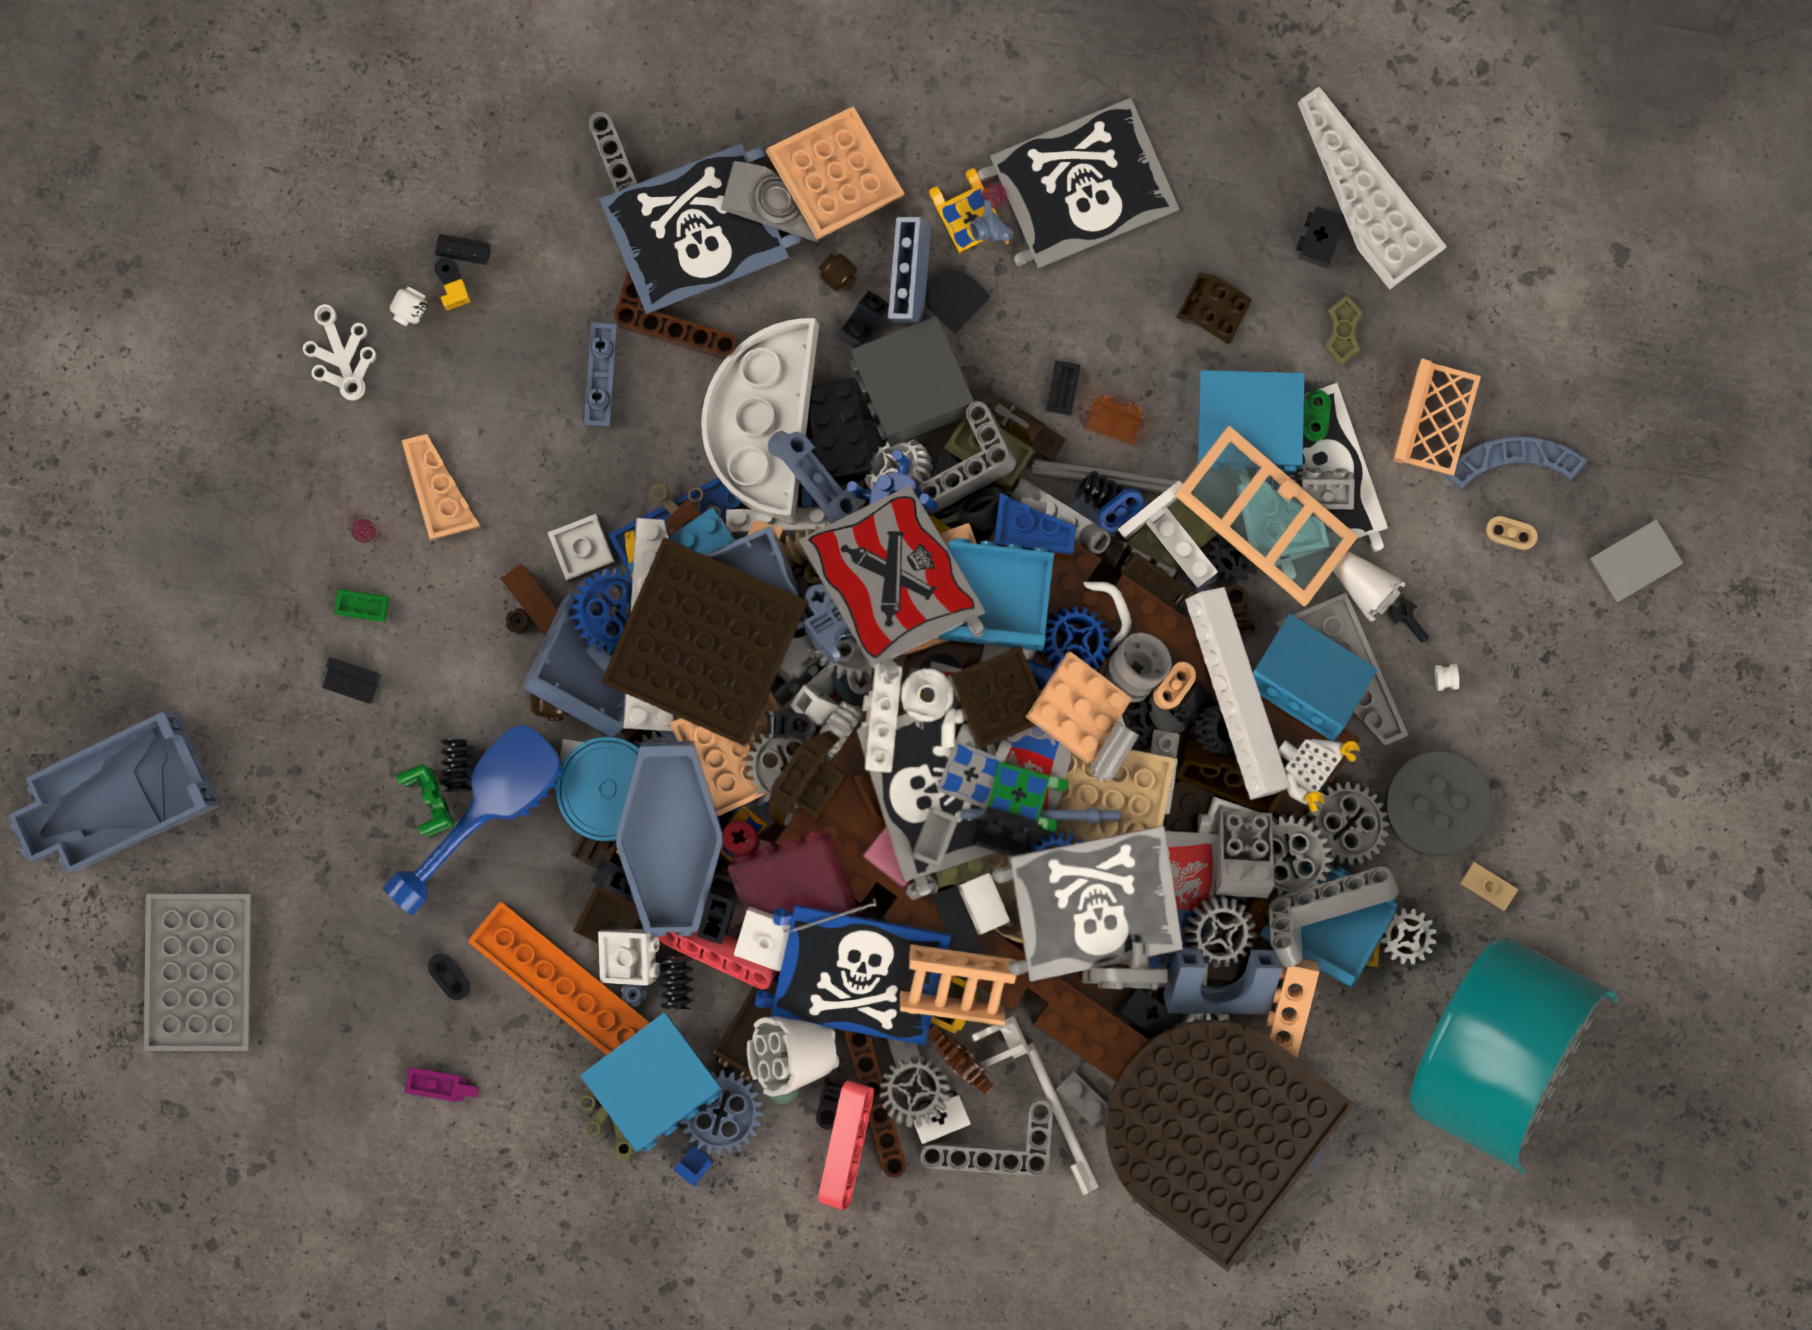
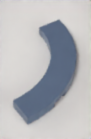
[1442,436,1588,490]

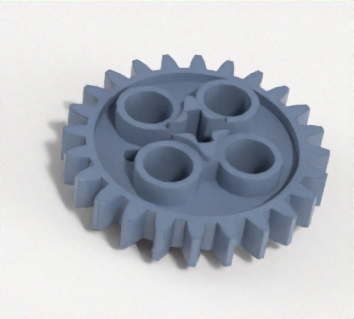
[679,1070,764,1155]

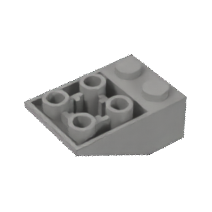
[1215,810,1274,898]

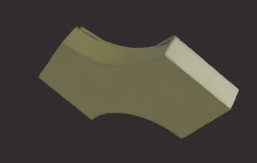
[1324,294,1364,367]

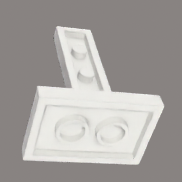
[1118,481,1218,588]

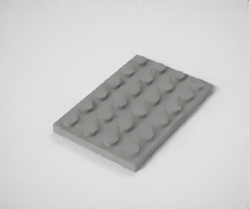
[144,894,252,1051]

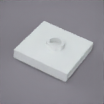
[734,906,790,972]

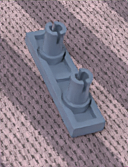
[584,322,617,428]

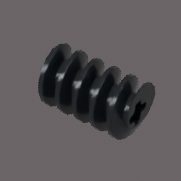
[1075,471,1134,517]
[440,739,474,793]
[660,957,693,1009]

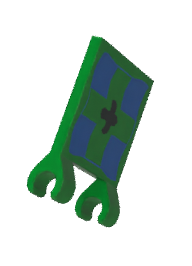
[987,762,1068,833]

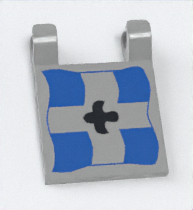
[937,724,1011,809]

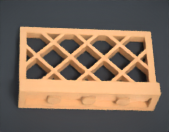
[1392,359,1481,476]

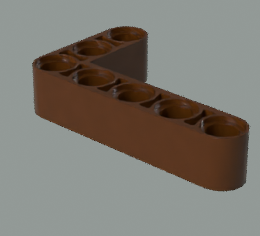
[614,270,737,359]

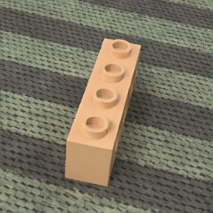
[1264,958,1319,1058]

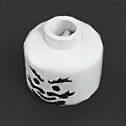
[389,286,428,326]

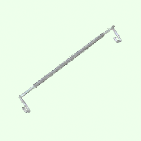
[783,899,877,936]

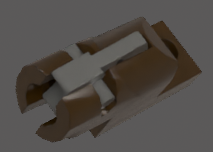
[991,396,1066,461]

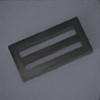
[1046,360,1081,416]

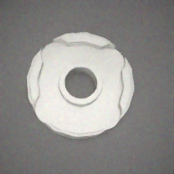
[900,669,954,722]

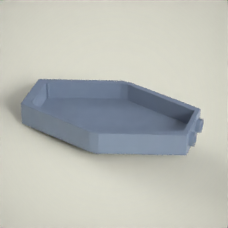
[616,741,722,937]

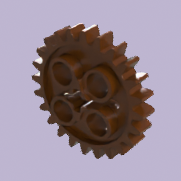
[926,1025,995,1095]

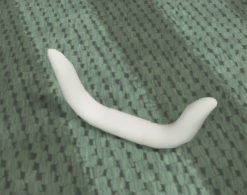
[1083,582,1131,652]

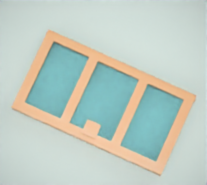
[1174,426,1358,607]

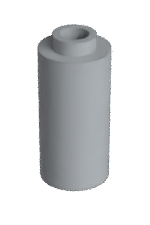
[1089,722,1139,782]

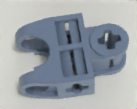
[804,585,854,663]

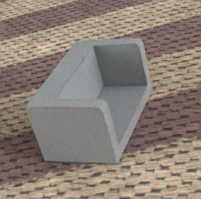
[911,808,959,868]

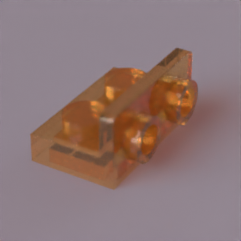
[1084,395,1144,446]

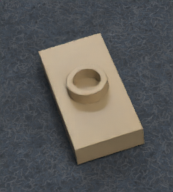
[1460,862,1518,912]

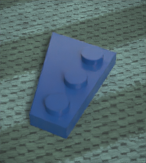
[994,493,1076,554]

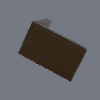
[573,885,640,944]

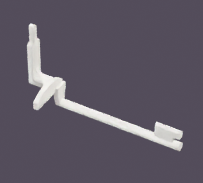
[972,1016,1099,1195]

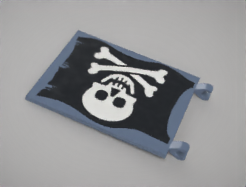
[599,143,801,314]

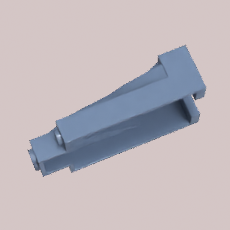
[9,711,221,873]

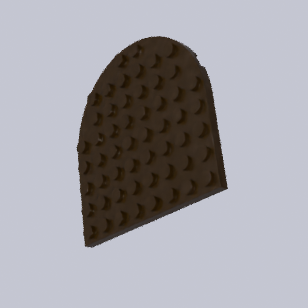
[1105,1020,1356,1272]

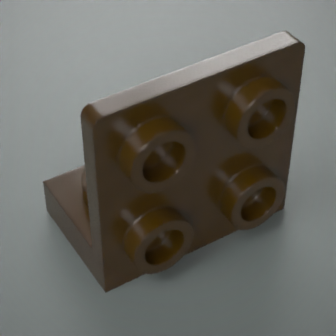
[1176,273,1252,344]

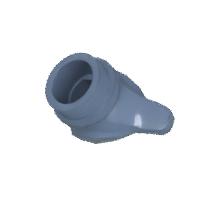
[970,199,1013,244]

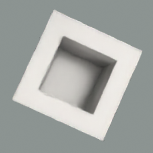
[790,685,838,726]

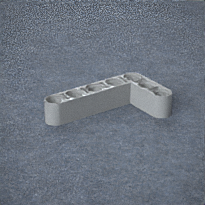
[589,112,637,192]
[918,401,1016,516]
[1269,866,1399,967]
[921,1096,1053,1176]

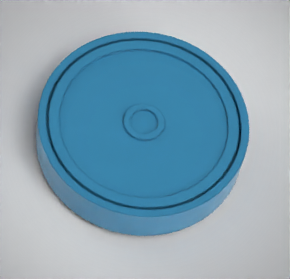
[556,737,640,842]

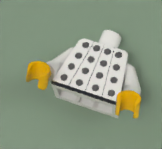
[1278,739,1360,812]

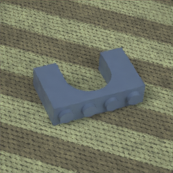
[1163,949,1282,1014]

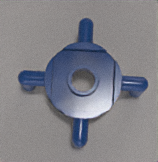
[847,450,938,511]

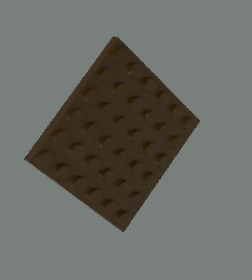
[601,537,808,746]

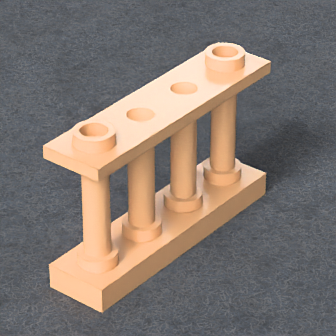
[900,945,1016,1026]

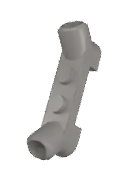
[1007,477,1111,554]

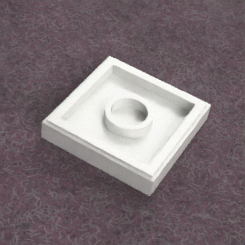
[548,514,615,581]

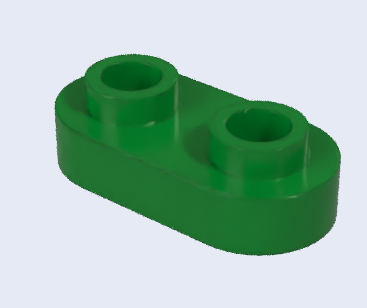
[1303,390,1331,442]

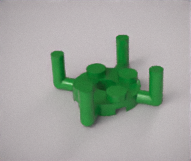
[395,764,455,838]

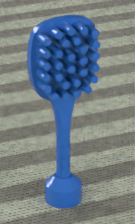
[382,725,565,915]

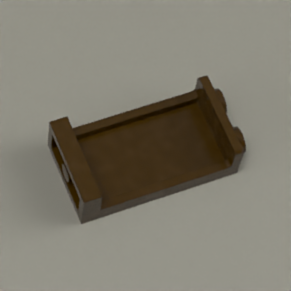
[713,980,778,1082]

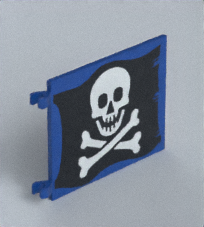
[755,904,951,1045]

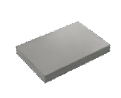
[1589,519,1683,603]

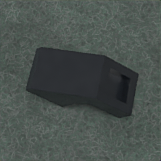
[836,291,889,348]

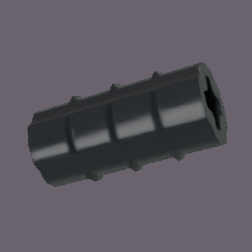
[435,234,491,265]

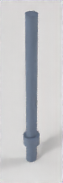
[961,807,1120,823]

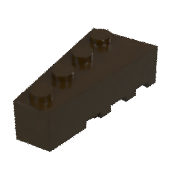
[1175,740,1288,813]

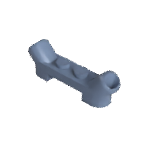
[768,431,859,524]

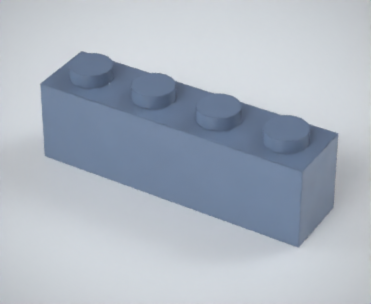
[888,217,931,325]

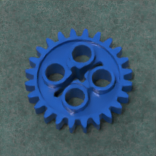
[570,569,633,654]

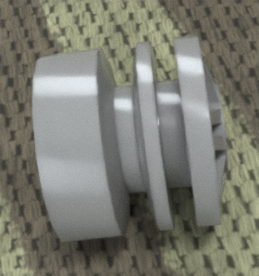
[1103,633,1171,702]

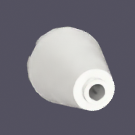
[1333,552,1405,621]

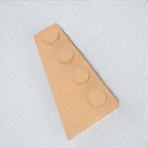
[401,434,480,540]

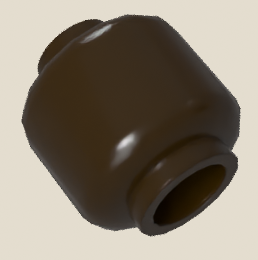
[819,254,858,292]

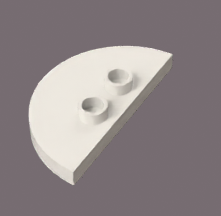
[701,318,819,522]

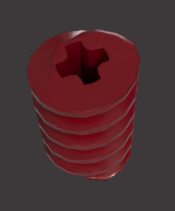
[722,821,760,858]

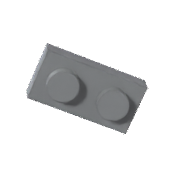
[1056,1071,1108,1126]

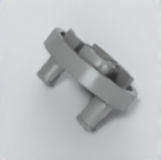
[1088,942,1168,989]

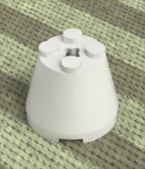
[747,1016,839,1096]

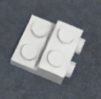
[598,929,661,985]

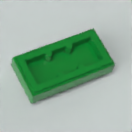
[333,589,390,623]

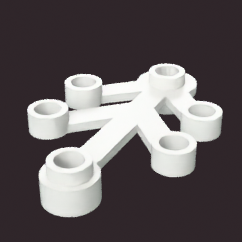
[303,304,376,401]

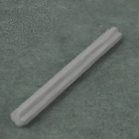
[1031,459,1184,493]

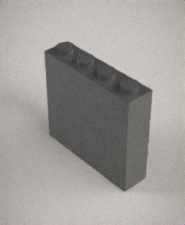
[849,316,974,447]

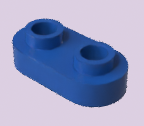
[1097,488,1145,532]

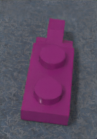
[404,1067,480,1102]

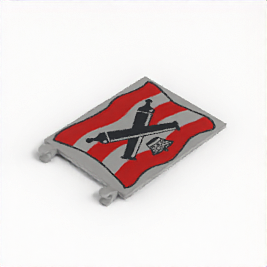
[798,485,985,680]

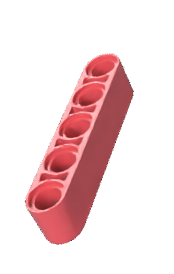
[658,925,779,989]
[818,1080,874,1211]

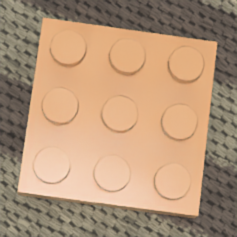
[1026,652,1132,764]

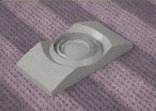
[720,161,819,242]

